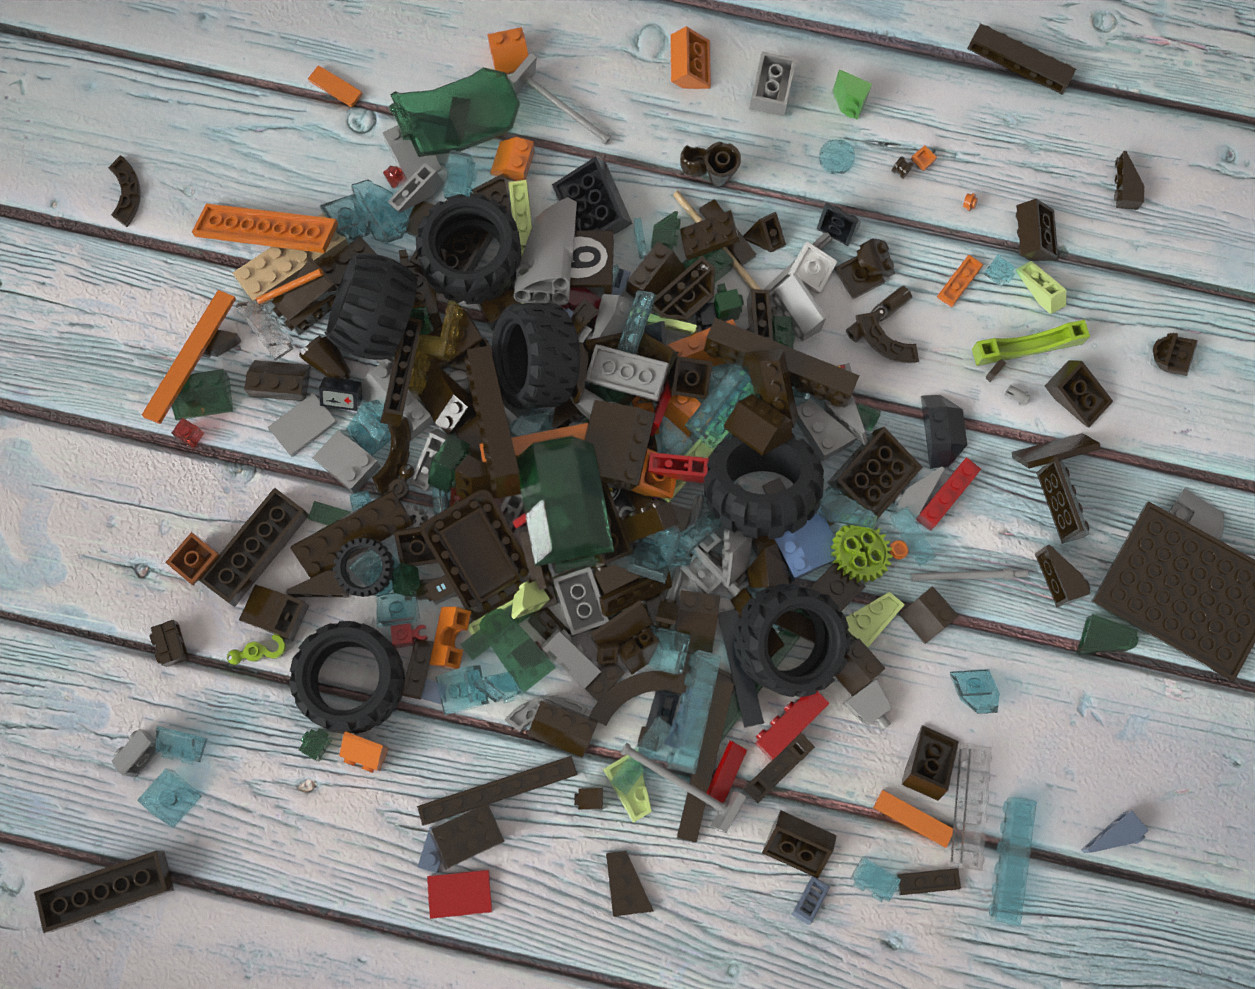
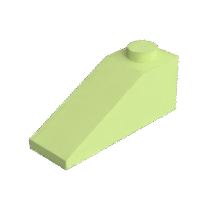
[1016,261,1066,314]

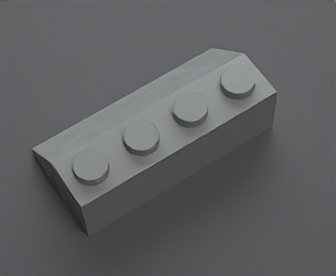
[362,361,434,441]

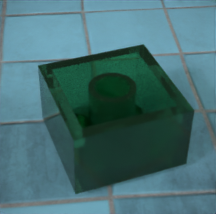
[428,435,471,493]

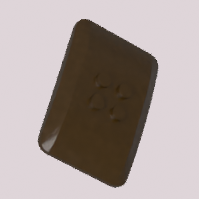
[420,489,532,621]

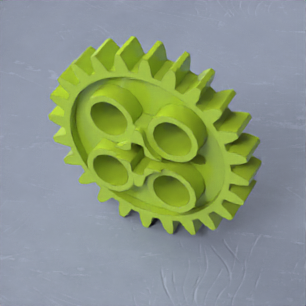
[830,521,893,583]

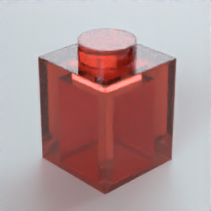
[171,418,204,449]

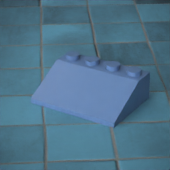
[775,508,836,581]

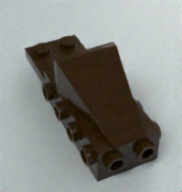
[271,236,376,335]

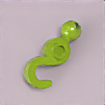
[227,635,286,665]

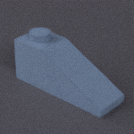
[1081,811,1149,853]

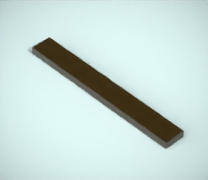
[677,679,734,842]
[417,756,577,826]

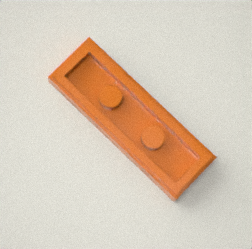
[308,65,363,108]
[937,254,984,307]

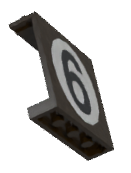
[570,231,614,295]

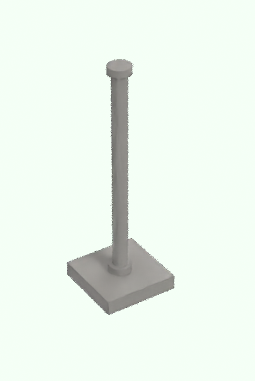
[508,53,611,145]
[621,743,746,833]

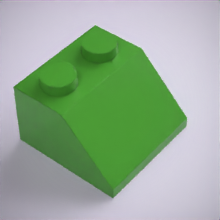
[833,69,872,119]

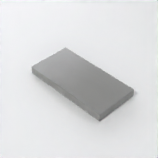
[585,344,670,401]

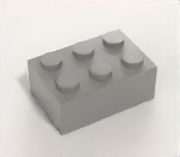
[749,51,797,116]
[553,567,609,637]

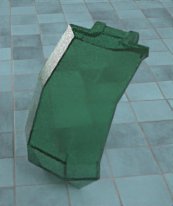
[389,67,520,157]
[516,434,614,573]

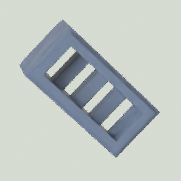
[792,876,830,925]

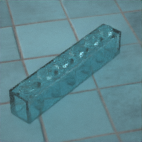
[666,650,721,775]
[989,797,1037,926]

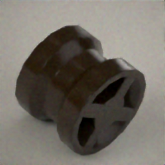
[891,156,914,179]

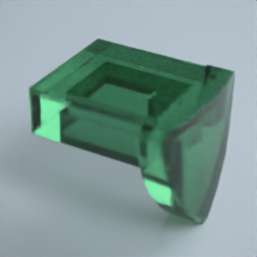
[856,403,881,431]

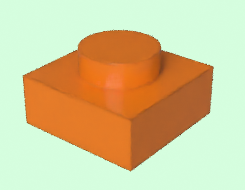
[911,145,937,171]

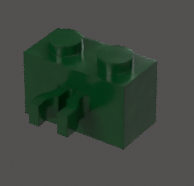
[714,283,744,322]

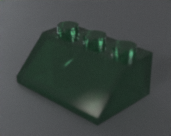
[171,369,233,421]

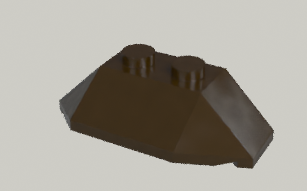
[648,256,715,321]

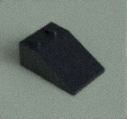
[817,202,862,246]

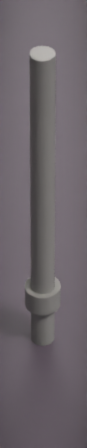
[911,568,1028,581]

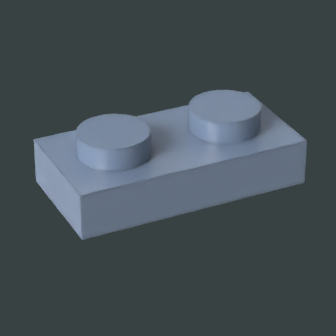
[418,827,441,873]

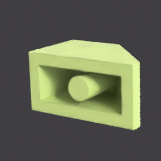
[511,581,550,619]

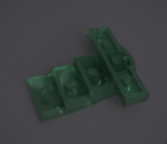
[460,604,556,693]

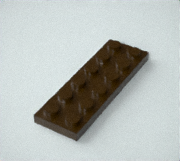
[290,490,413,578]

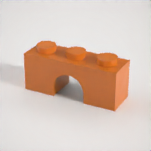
[429,607,471,670]

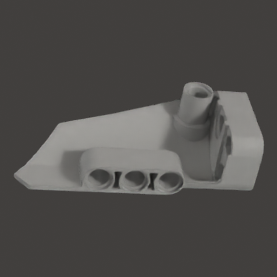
[514,197,577,305]

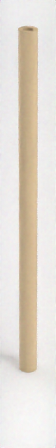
[673,191,761,289]

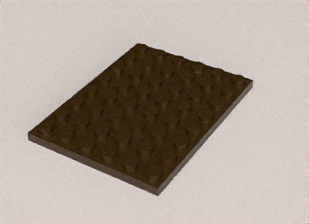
[1091,501,1255,681]

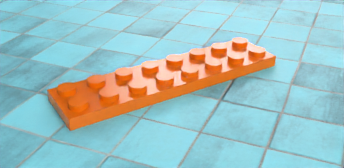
[192,203,339,253]

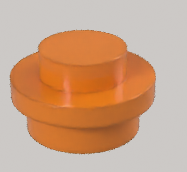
[963,193,978,211]
[889,540,909,560]

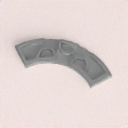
[505,696,588,732]

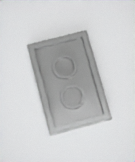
[268,393,337,457]

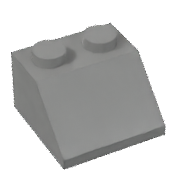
[112,729,163,777]

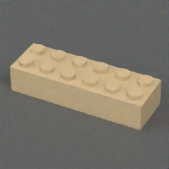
[232,212,349,309]

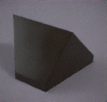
[743,212,786,253]
[748,549,788,588]

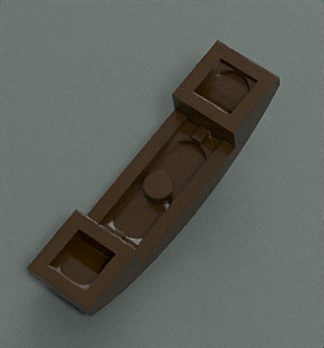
[744,733,815,804]

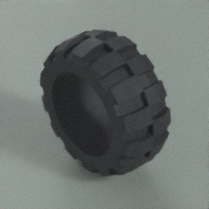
[704,433,824,539]

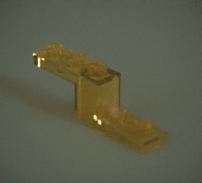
[408,301,463,395]

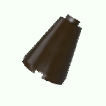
[704,142,741,187]
[299,332,351,380]

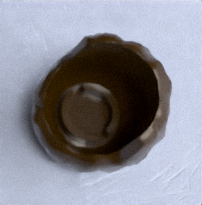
[680,145,707,177]

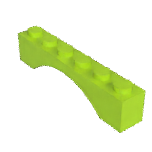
[972,320,1090,366]

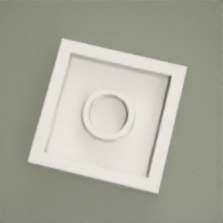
[788,242,837,293]

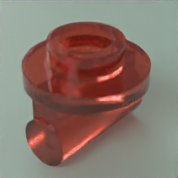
[383,166,403,188]

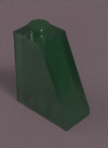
[1076,614,1139,655]

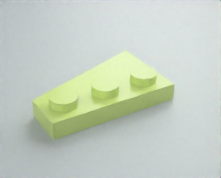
[846,592,905,648]
[603,749,652,823]

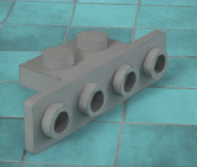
[680,535,740,597]

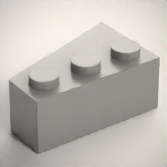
[796,399,857,462]
[541,628,601,689]

